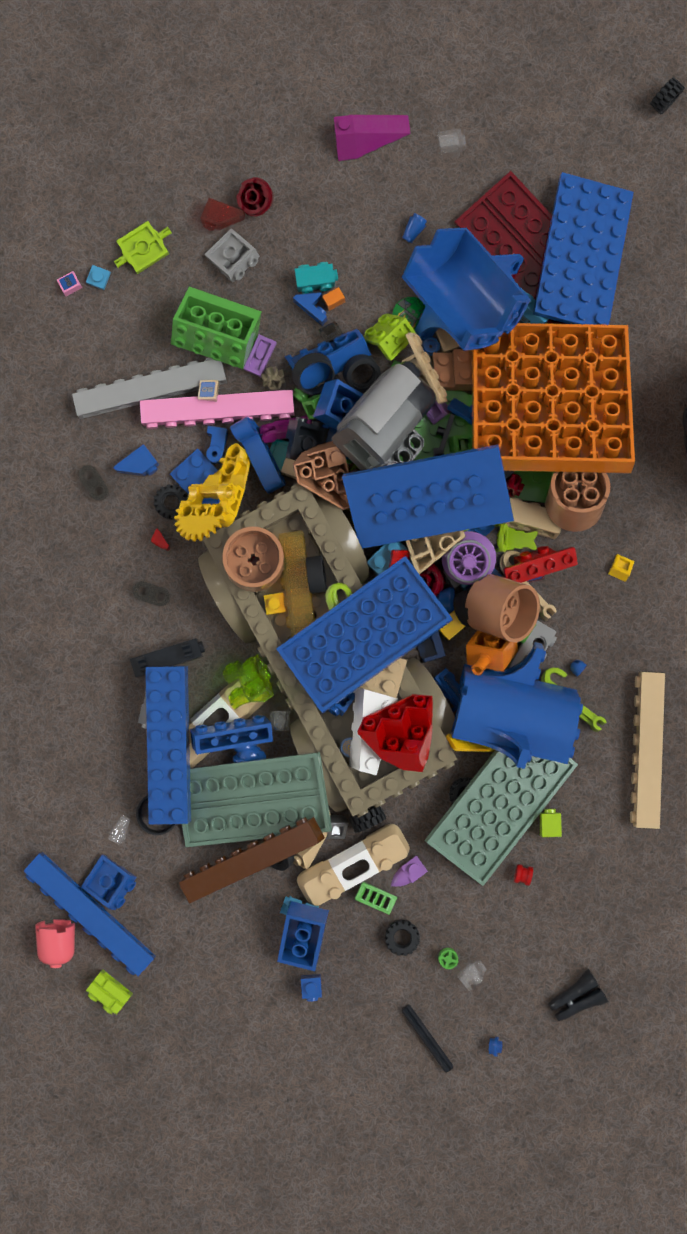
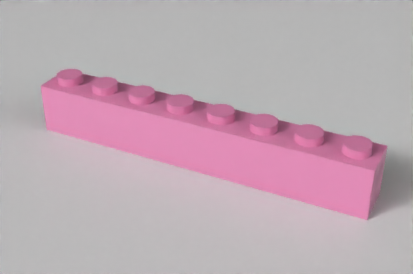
[140,390,295,429]

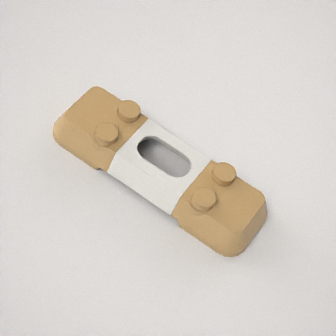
[189,672,269,768]
[297,824,410,906]

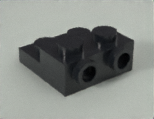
[285,417,329,461]

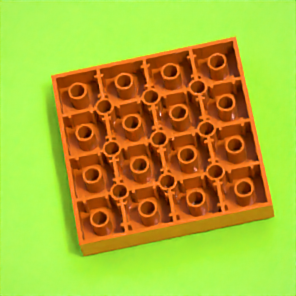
[472,323,635,473]

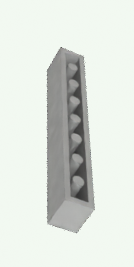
[72,357,227,419]

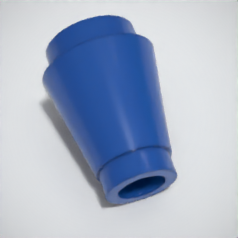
[402,213,427,243]

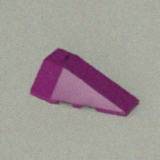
[334,115,410,161]

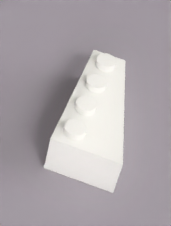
[349,688,398,775]

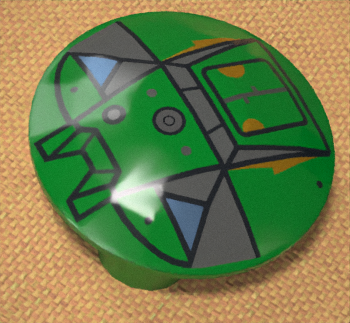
[392,297,426,331]

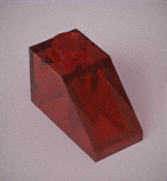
[200,198,245,231]

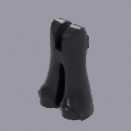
[548,969,609,1021]

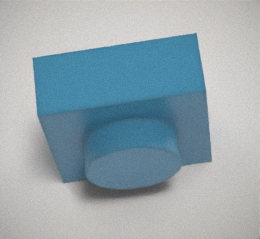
[86,265,111,290]

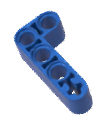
[230,417,286,494]

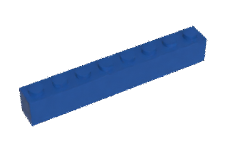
[24,852,156,976]

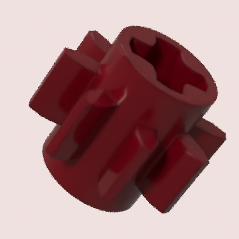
[506,474,525,497]

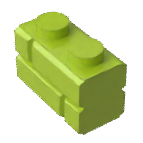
[86,970,133,1015]

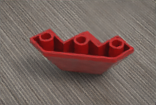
[357,694,433,772]

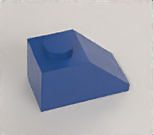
[113,444,159,476]

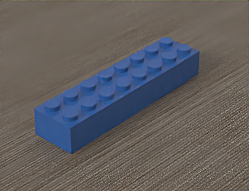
[145,666,191,824]

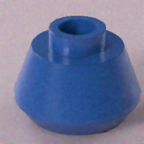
[436,587,455,613]

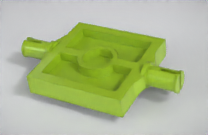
[114,221,172,274]

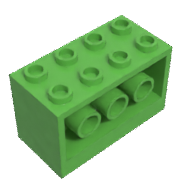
[171,287,262,369]

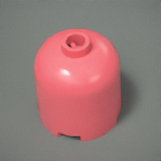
[35,919,75,968]

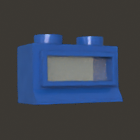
[434,668,461,712]

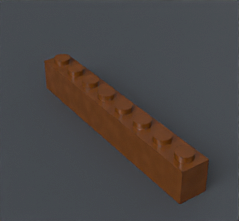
[179,817,325,904]

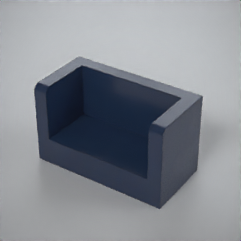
[418,631,446,663]

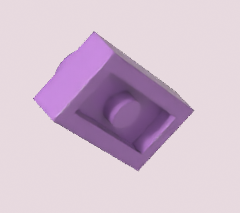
[243,334,277,378]

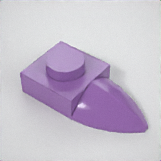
[391,856,428,887]

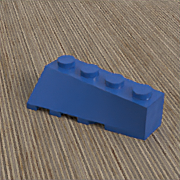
[285,329,371,389]

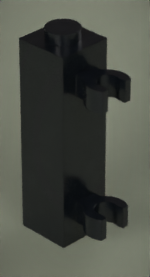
[130,638,205,678]

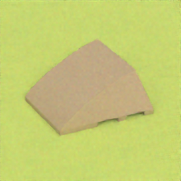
[406,530,466,575]

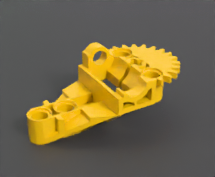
[174,444,251,542]

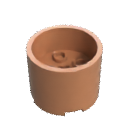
[545,472,610,532]
[222,527,284,592]
[465,574,540,642]

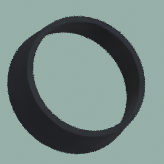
[292,353,335,395]
[136,795,176,835]

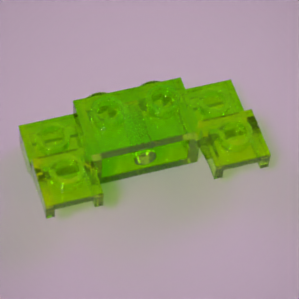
[223,654,274,709]

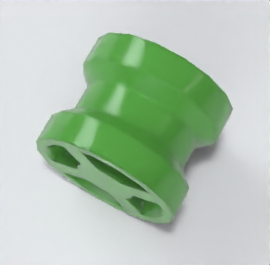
[438,948,458,969]

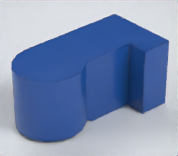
[206,426,228,464]

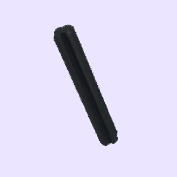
[402,1004,453,1073]

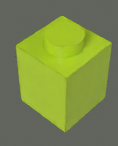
[539,809,562,837]

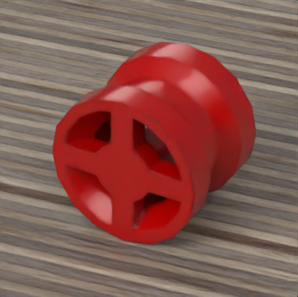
[514,864,533,886]

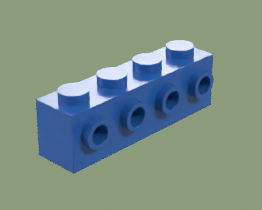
[190,715,273,755]

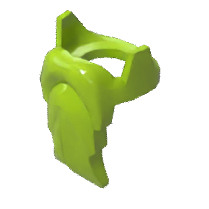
[493,523,538,552]

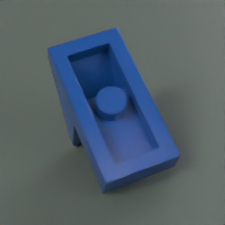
[293,293,327,326]

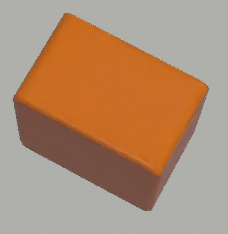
[322,287,345,311]

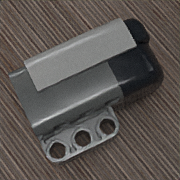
[332,361,437,471]

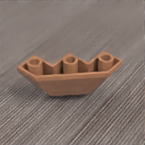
[293,441,350,510]

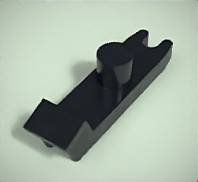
[433,413,455,457]

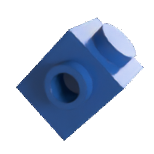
[301,974,322,1001]

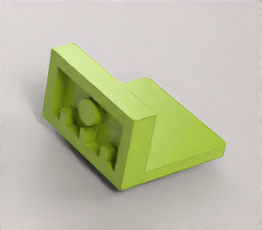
[363,313,416,361]

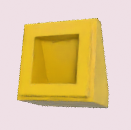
[608,554,634,582]

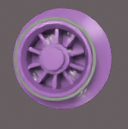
[442,531,496,585]

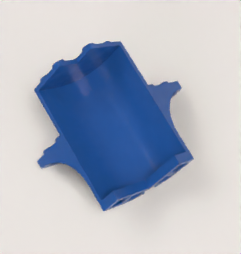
[402,228,531,351]
[451,642,583,769]

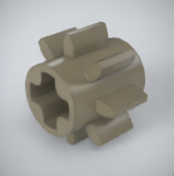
[261,366,285,391]

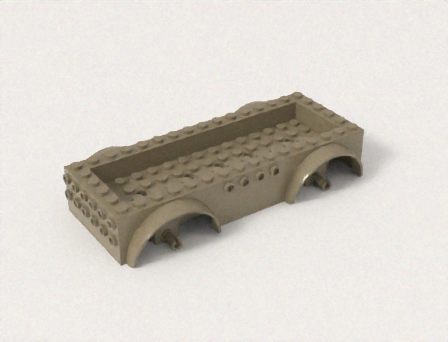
[198,483,457,818]

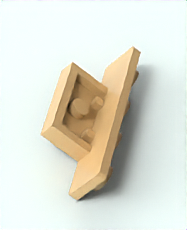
[402,333,448,404]

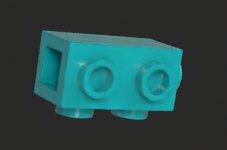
[295,262,338,294]

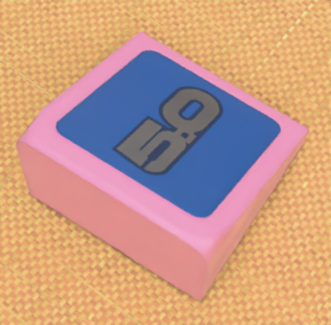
[57,271,82,296]

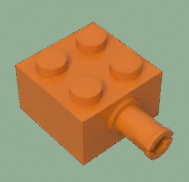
[466,631,518,675]

